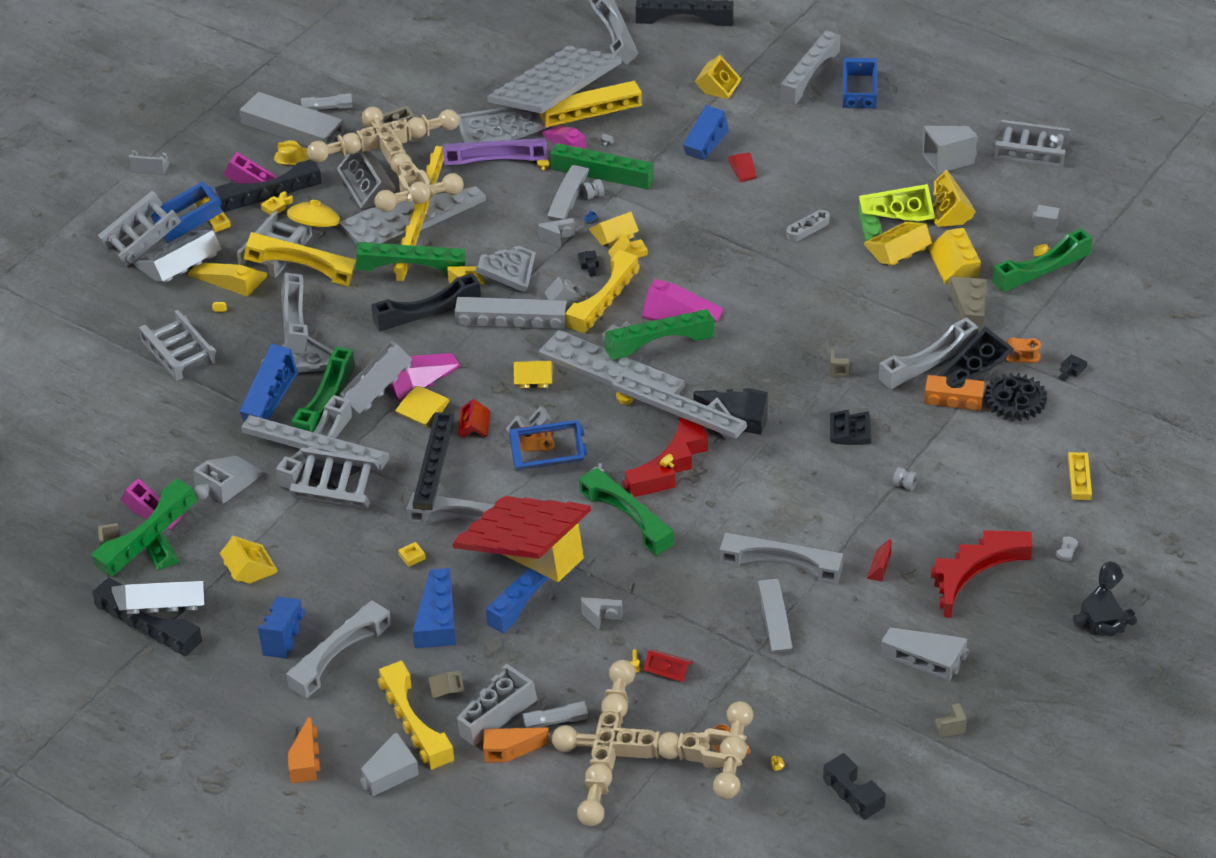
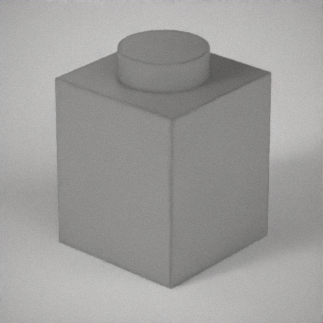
[1032,205,1060,233]

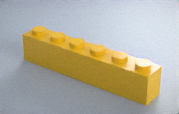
[539,81,642,127]

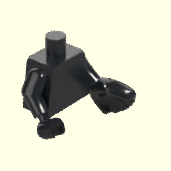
[1073,561,1137,637]

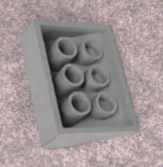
[132,230,222,283]

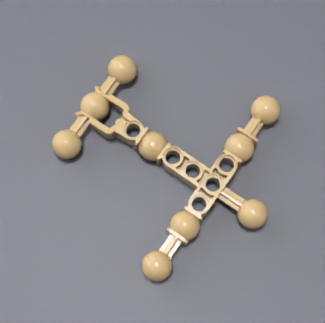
[307,107,464,212]
[552,659,754,827]

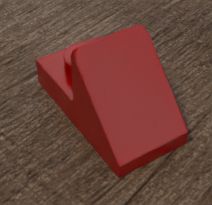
[728,152,757,182]

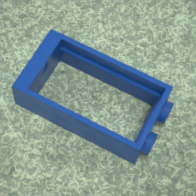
[843,58,877,108]
[150,181,223,243]
[509,420,587,471]

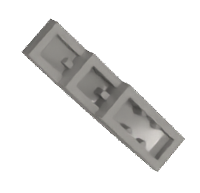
[547,165,589,221]
[758,579,792,653]

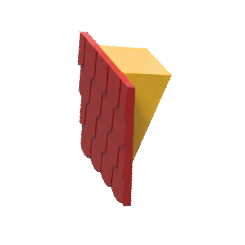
[452,496,591,582]

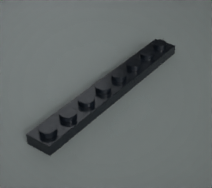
[412,412,454,511]

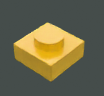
[398,542,426,567]

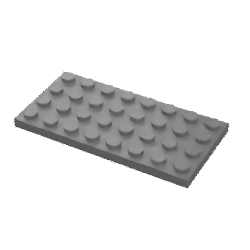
[487,46,622,114]

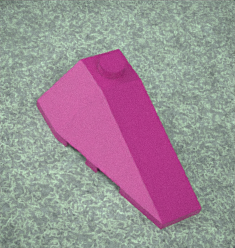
[642,279,723,323]
[388,353,460,402]

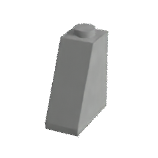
[360,733,419,796]

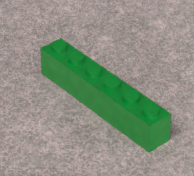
[550,143,654,190]

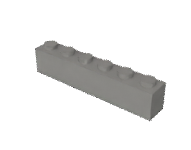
[455,297,567,329]

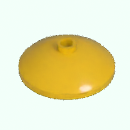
[287,200,340,227]

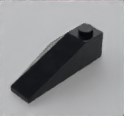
[937,327,1014,388]
[693,388,768,435]

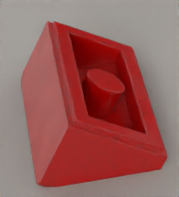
[867,539,892,582]

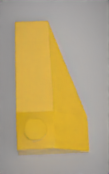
[933,170,975,227]
[188,263,268,297]

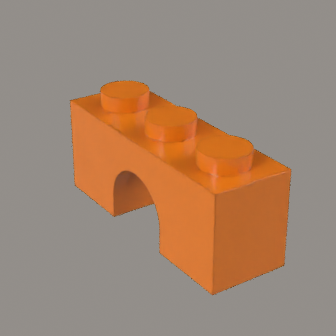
[924,375,985,411]

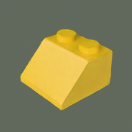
[694,55,741,99]
[589,211,639,247]
[514,361,553,388]
[220,536,278,584]

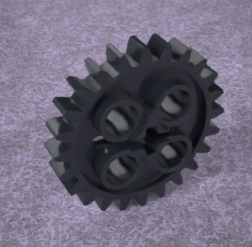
[984,372,1047,421]

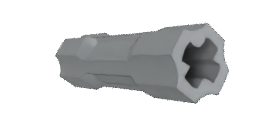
[301,93,353,111]
[522,701,588,728]

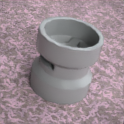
[582,179,604,200]
[892,467,918,491]

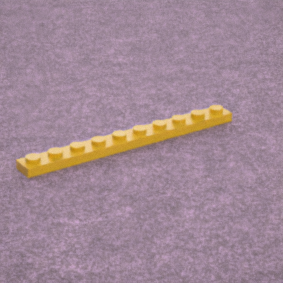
[393,146,444,281]

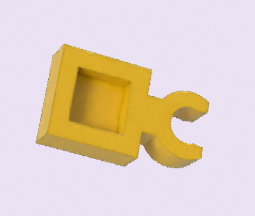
[261,192,293,215]

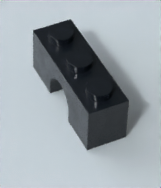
[823,753,886,820]

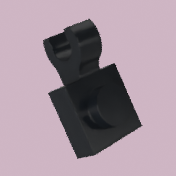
[578,250,599,276]
[1058,354,1087,381]

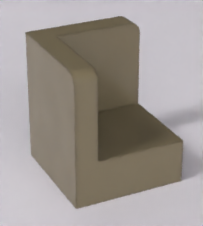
[830,348,849,377]
[98,523,121,546]
[429,671,465,698]
[935,703,967,738]

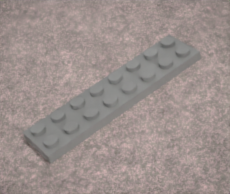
[538,330,685,394]

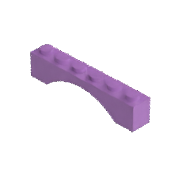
[443,138,548,165]

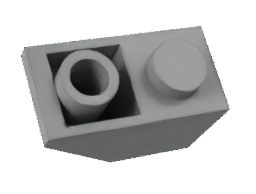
[545,277,588,309]

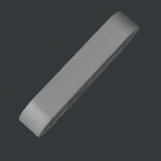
[786,210,830,241]

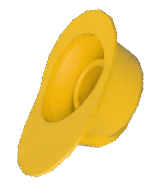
[274,140,310,165]

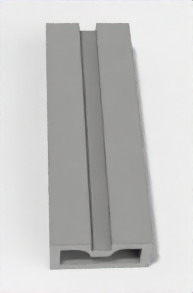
[239,92,344,146]

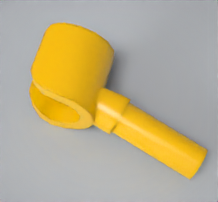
[629,649,640,673]

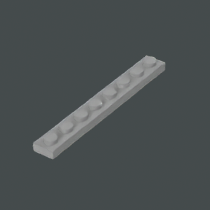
[611,373,747,439]
[241,415,389,471]

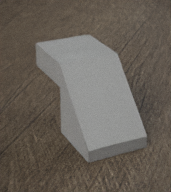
[506,406,552,433]

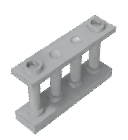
[994,120,1070,168]
[98,191,181,267]
[237,211,312,278]
[139,310,216,381]
[289,447,379,510]

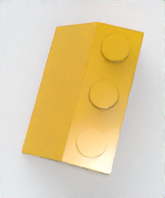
[864,222,932,266]
[928,228,981,284]

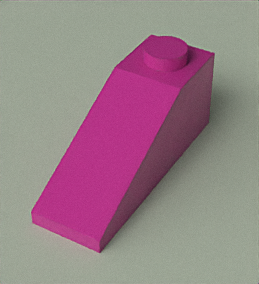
[542,125,586,149]
[223,152,277,184]
[120,478,182,531]

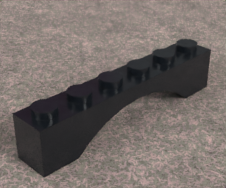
[635,0,734,26]
[215,159,322,212]
[371,273,481,332]
[92,577,202,656]

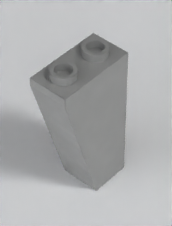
[880,628,969,681]

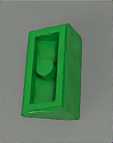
[145,533,180,570]

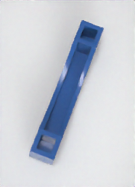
[486,568,551,634]

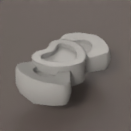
[1056,536,1078,561]

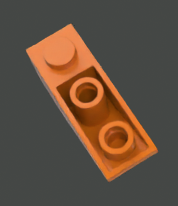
[288,717,320,783]
[484,727,549,763]

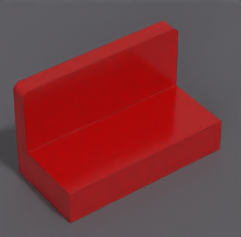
[458,399,490,438]
[643,649,693,682]

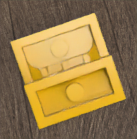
[395,385,450,428]

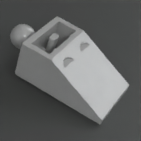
[193,456,264,504]

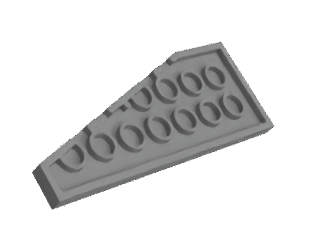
[458,107,551,143]
[339,186,486,245]

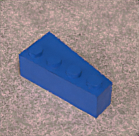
[240,343,298,423]
[413,568,456,648]

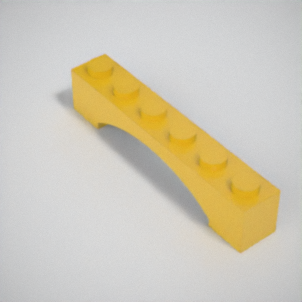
[244,232,356,287]
[565,250,640,334]
[377,660,454,770]

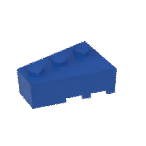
[683,105,729,160]
[258,596,305,659]

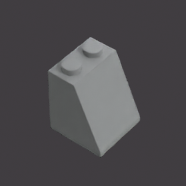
[922,126,978,174]

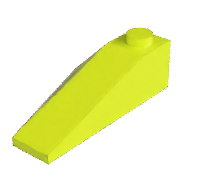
[859,184,935,222]

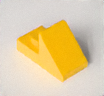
[608,234,648,259]
[448,266,485,285]

